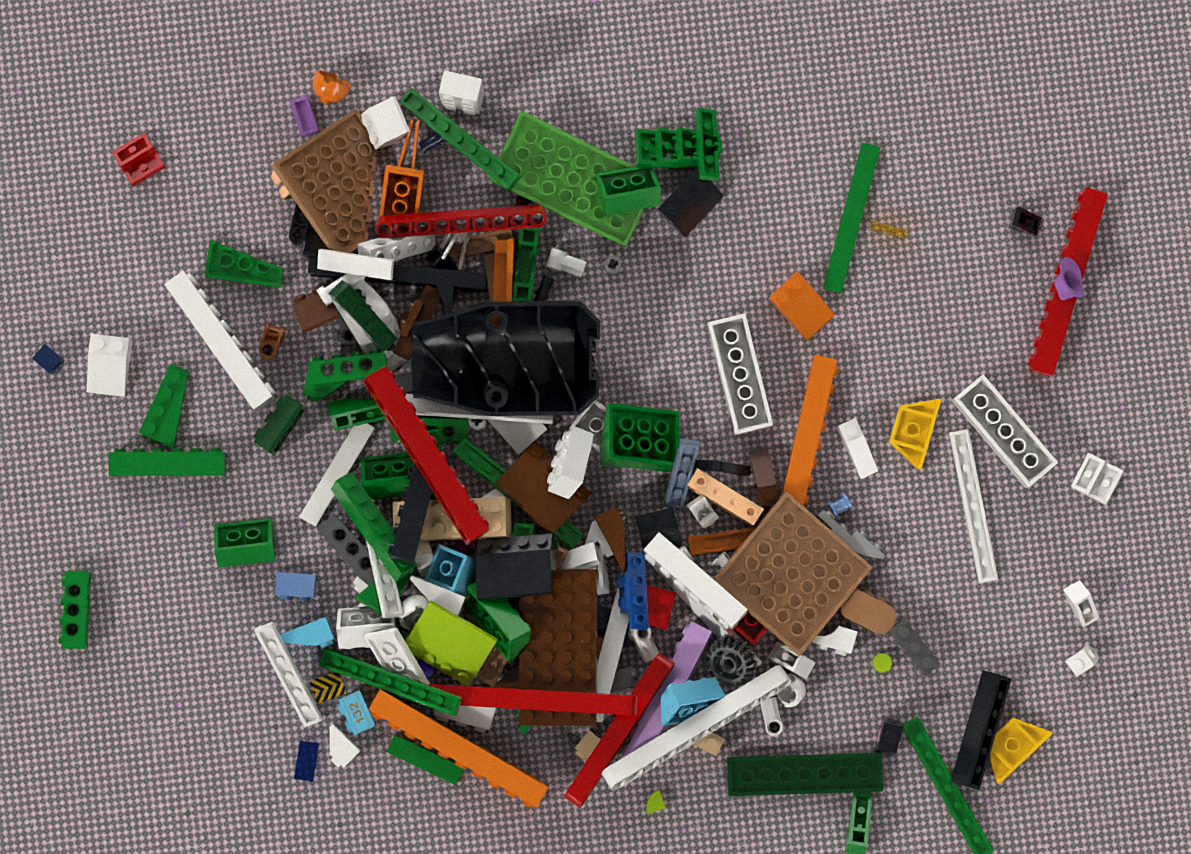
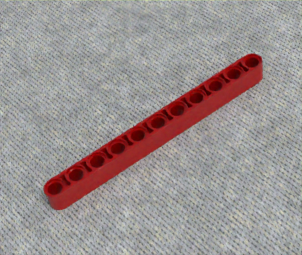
[428,684,637,716]

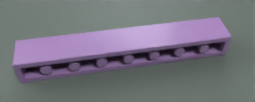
[621,621,714,758]

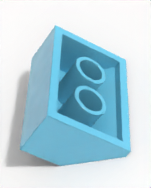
[661,677,725,726]

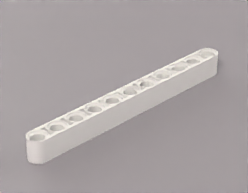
[602,665,792,791]

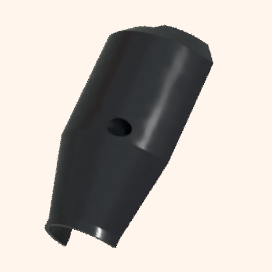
[412,300,600,416]

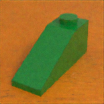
[328,398,386,431]
[845,792,873,854]

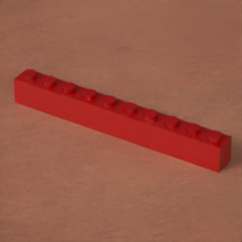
[1027,187,1108,377]
[364,366,489,545]

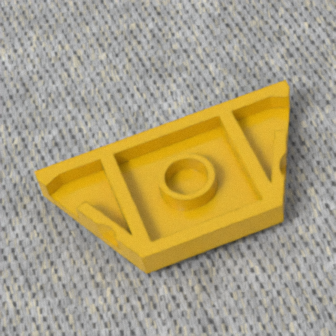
[889,399,942,470]
[989,717,1053,784]

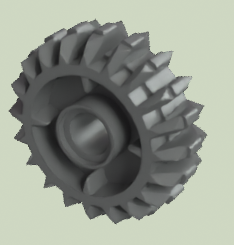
[706,636,758,687]

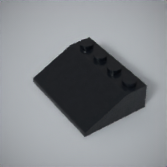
[476,534,558,600]

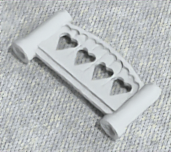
[316,274,412,371]

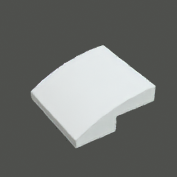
[1071,453,1124,506]

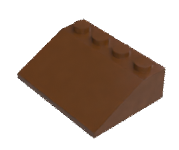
[495,441,592,534]

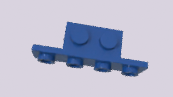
[617,552,649,630]

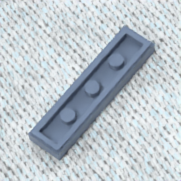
[664,439,700,509]

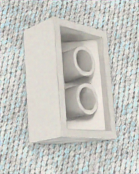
[336,606,397,649]

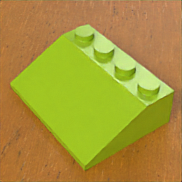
[405,600,498,686]

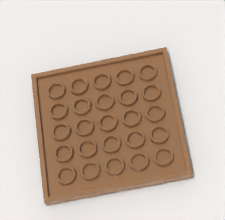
[713,492,873,656]

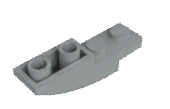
[816,510,885,559]

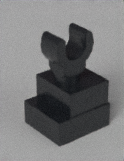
[426,245,458,271]

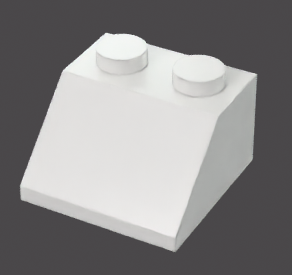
[361,96,410,150]

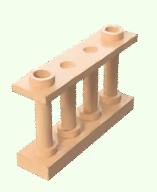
[688,468,764,527]

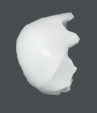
[777,674,806,707]

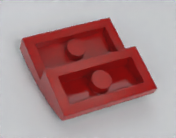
[112,132,166,187]

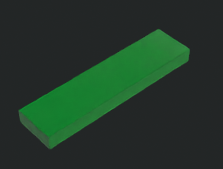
[386,734,464,785]

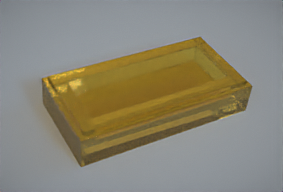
[868,221,909,240]

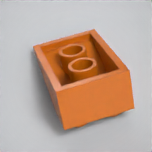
[768,271,835,341]

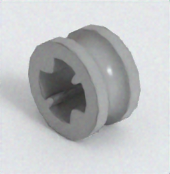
[604,256,621,274]

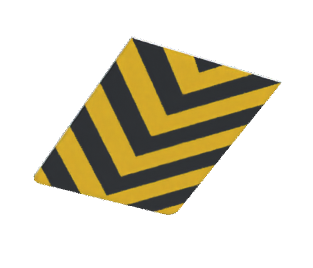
[309,672,346,704]

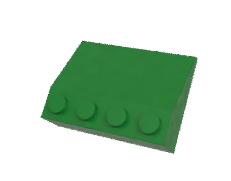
[600,403,680,473]

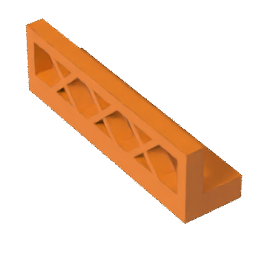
[493,239,514,317]

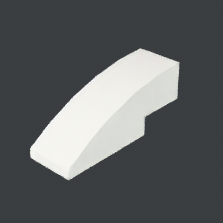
[560,542,601,569]

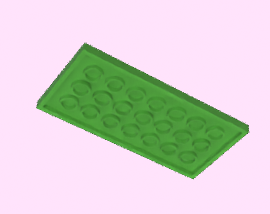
[488,110,658,247]

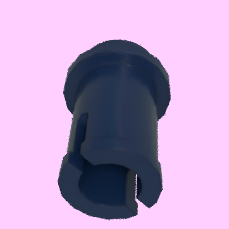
[419,132,444,153]

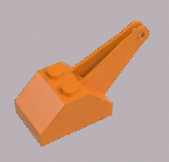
[379,119,425,227]

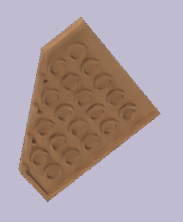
[271,109,376,253]

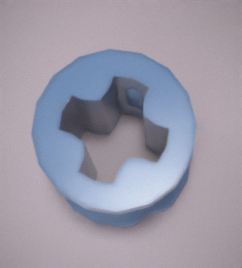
[828,493,853,517]

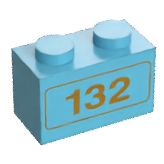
[337,690,377,735]

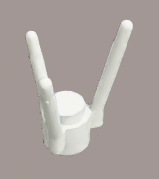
[440,232,469,271]

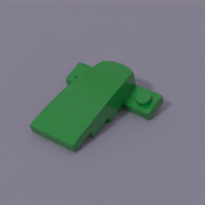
[635,108,722,181]

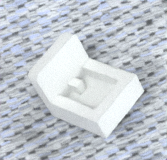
[687,494,719,528]
[1065,644,1099,676]

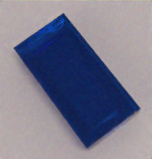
[294,740,319,782]

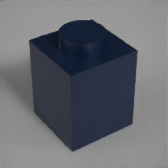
[32,344,65,375]

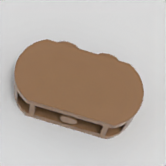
[839,588,896,634]

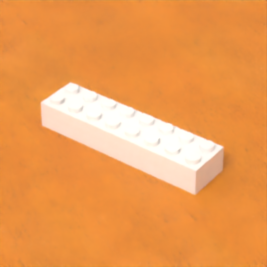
[164,271,276,412]

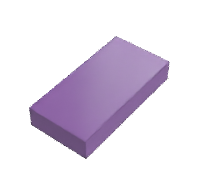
[290,95,320,138]

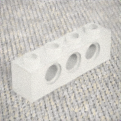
[357,225,436,261]

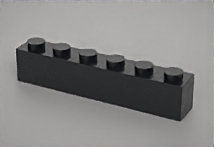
[388,450,442,565]
[950,670,1012,790]

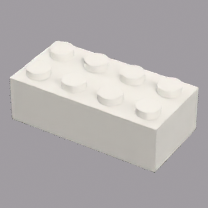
[439,70,484,116]

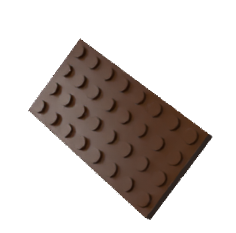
[519,569,598,726]

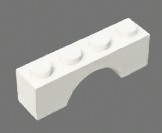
[812,626,857,656]

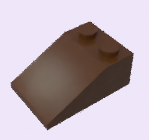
[292,286,339,334]
[595,507,627,573]

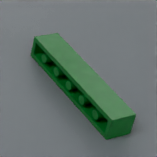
[109,448,227,476]
[331,472,417,582]

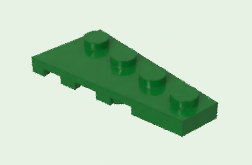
[205,240,284,288]
[139,364,189,448]

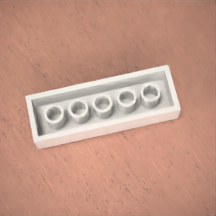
[707,313,773,436]
[951,374,1058,489]
[644,533,748,630]

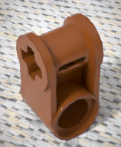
[259,322,286,361]

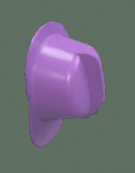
[1054,257,1084,300]

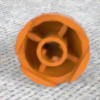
[312,70,352,105]

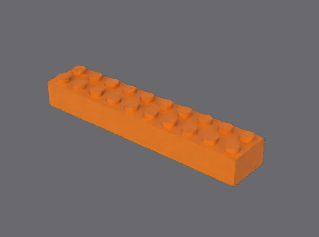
[368,689,549,809]

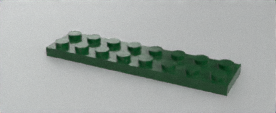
[727,752,883,796]

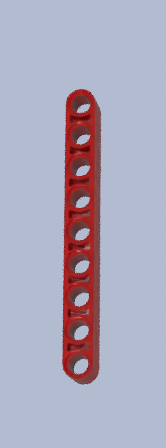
[375,205,547,238]
[564,653,675,808]

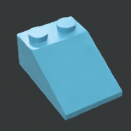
[280,617,337,648]

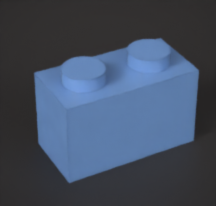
[275,572,317,602]

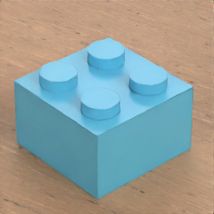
[424,544,476,596]

